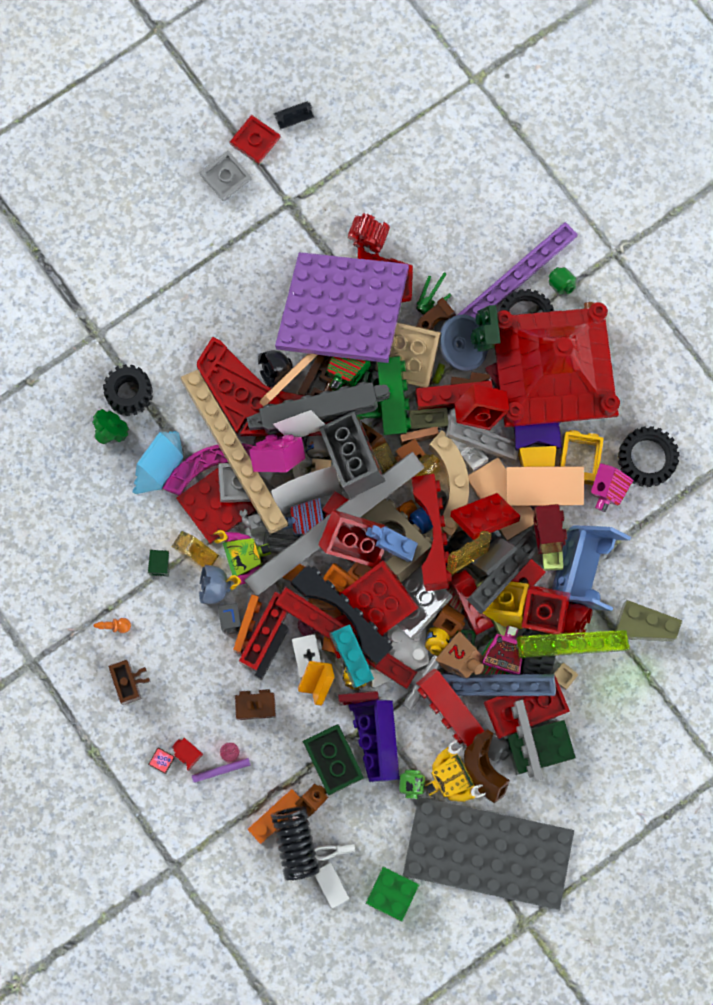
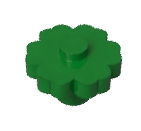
[92,409,129,444]

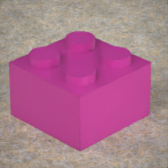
[249,434,305,473]

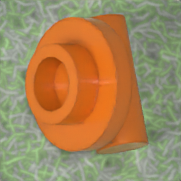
[396,499,417,518]

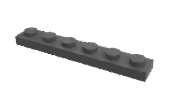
[467,530,538,614]

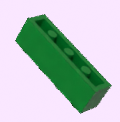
[377,356,411,435]

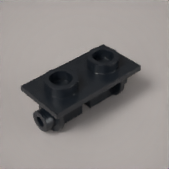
[274,101,314,130]

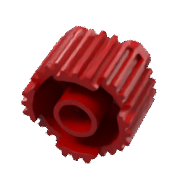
[348,213,390,253]

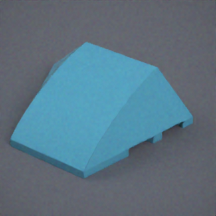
[133,431,184,494]

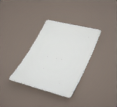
[271,466,341,515]

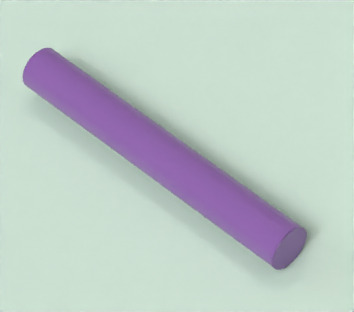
[192,758,251,783]

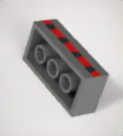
[319,411,385,498]

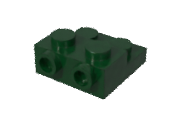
[471,305,501,352]

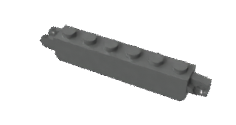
[247,382,390,435]

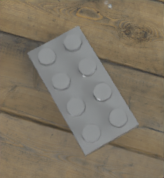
[218,463,295,502]

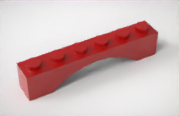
[412,474,452,591]

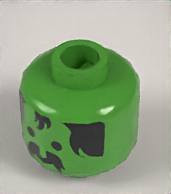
[399,770,425,799]

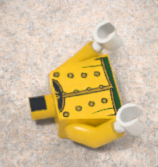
[425,740,486,802]

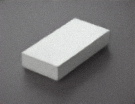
[315,863,349,908]

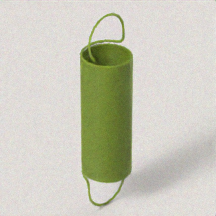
[431,359,446,386]

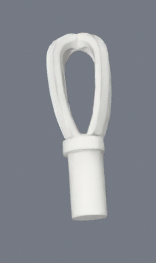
[314,844,355,861]

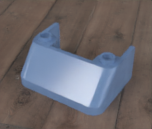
[552,525,631,611]

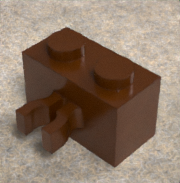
[108,660,151,705]
[235,689,276,721]

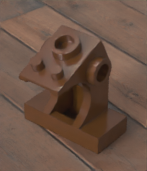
[416,297,456,331]

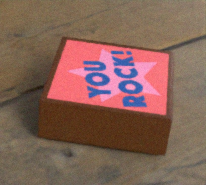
[148,747,175,774]

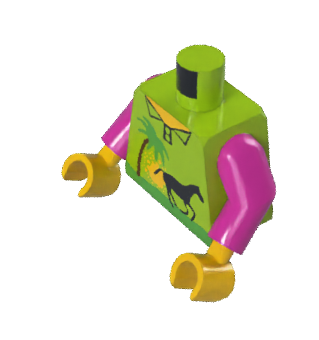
[214,530,271,590]

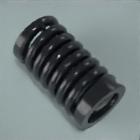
[271,806,320,881]

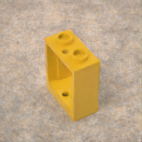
[559,430,604,486]

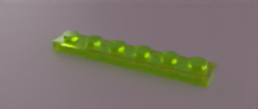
[516,630,630,658]

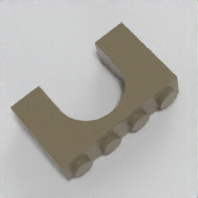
[360,498,433,583]

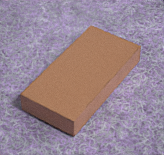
[399,427,439,446]

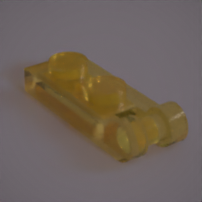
[447,531,491,574]

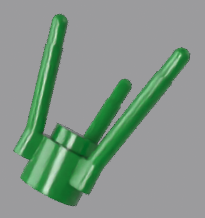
[416,272,451,315]

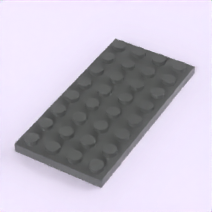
[402,797,575,910]

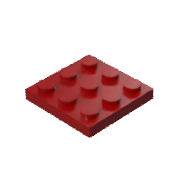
[176,468,256,544]
[339,560,419,636]

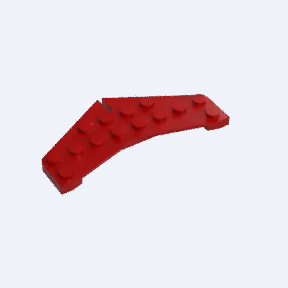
[196,337,334,436]

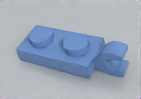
[366,525,418,562]

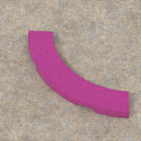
[163,443,254,496]

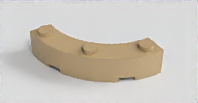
[428,430,469,540]

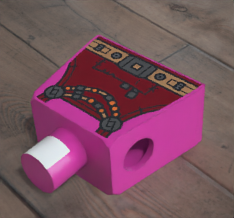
[482,626,523,674]

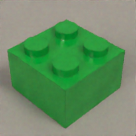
[365,866,420,922]

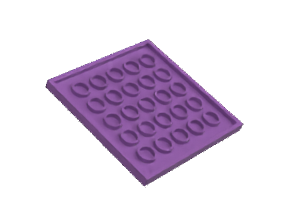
[275,252,409,363]

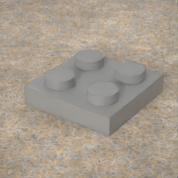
[200,150,252,201]

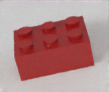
[318,509,386,567]

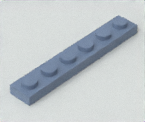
[442,674,556,696]

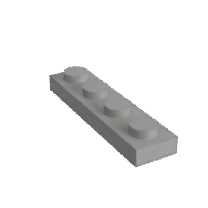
[446,417,519,462]
[511,700,543,781]

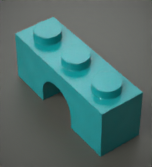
[329,624,374,688]

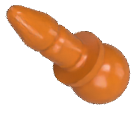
[93,618,131,633]

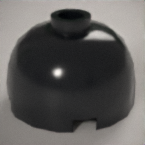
[258,350,293,388]

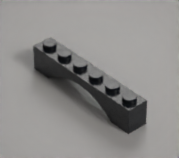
[291,565,393,666]

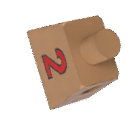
[435,632,484,679]

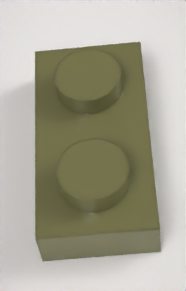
[409,408,448,431]

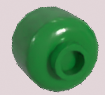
[549,267,576,295]

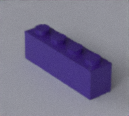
[348,700,400,782]

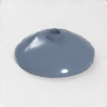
[439,314,488,371]

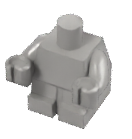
[240,509,268,536]

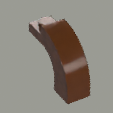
[464,729,510,804]

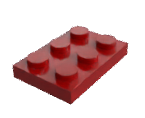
[450,493,521,540]

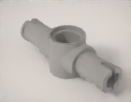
[402,655,440,710]

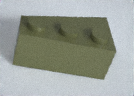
[611,600,683,642]

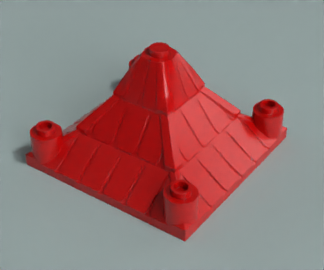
[495,302,620,427]

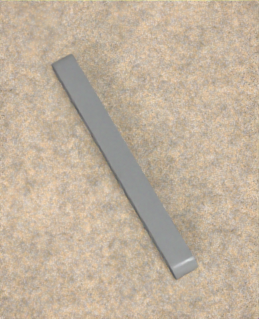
[244,452,424,596]

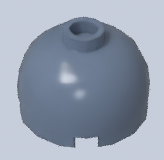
[199,565,231,604]

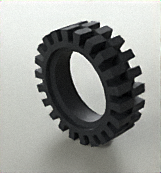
[618,426,680,487]

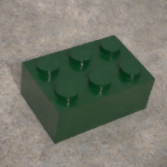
[505,720,576,775]
[303,724,364,796]

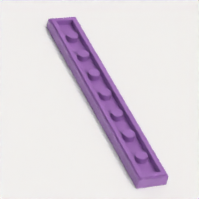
[458,222,578,319]

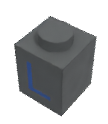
[218,603,241,634]

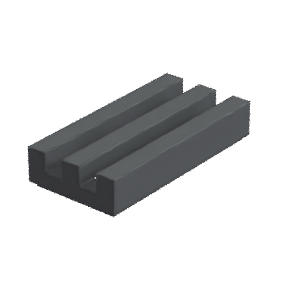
[263,532,301,554]

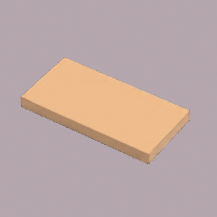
[468,458,534,541]
[506,466,584,506]

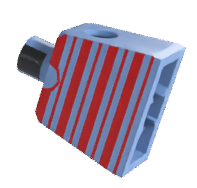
[282,498,323,536]

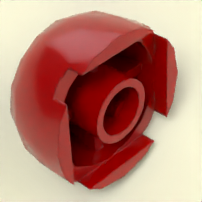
[561,603,593,643]

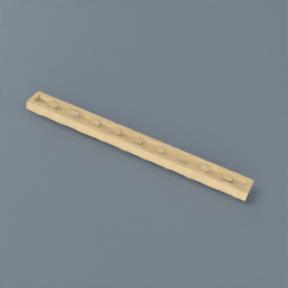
[181,370,288,534]

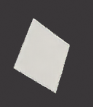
[273,410,325,437]

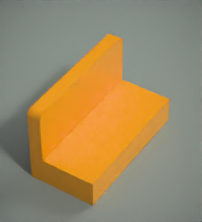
[298,661,335,706]

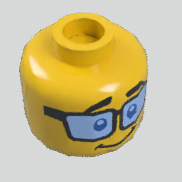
[425,626,452,656]

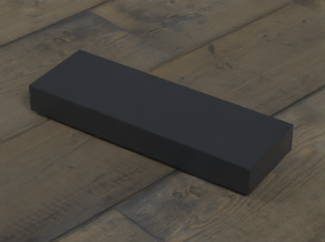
[254,624,289,680]

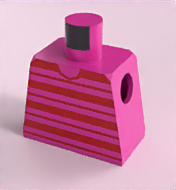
[591,463,633,512]

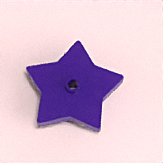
[513,422,562,451]

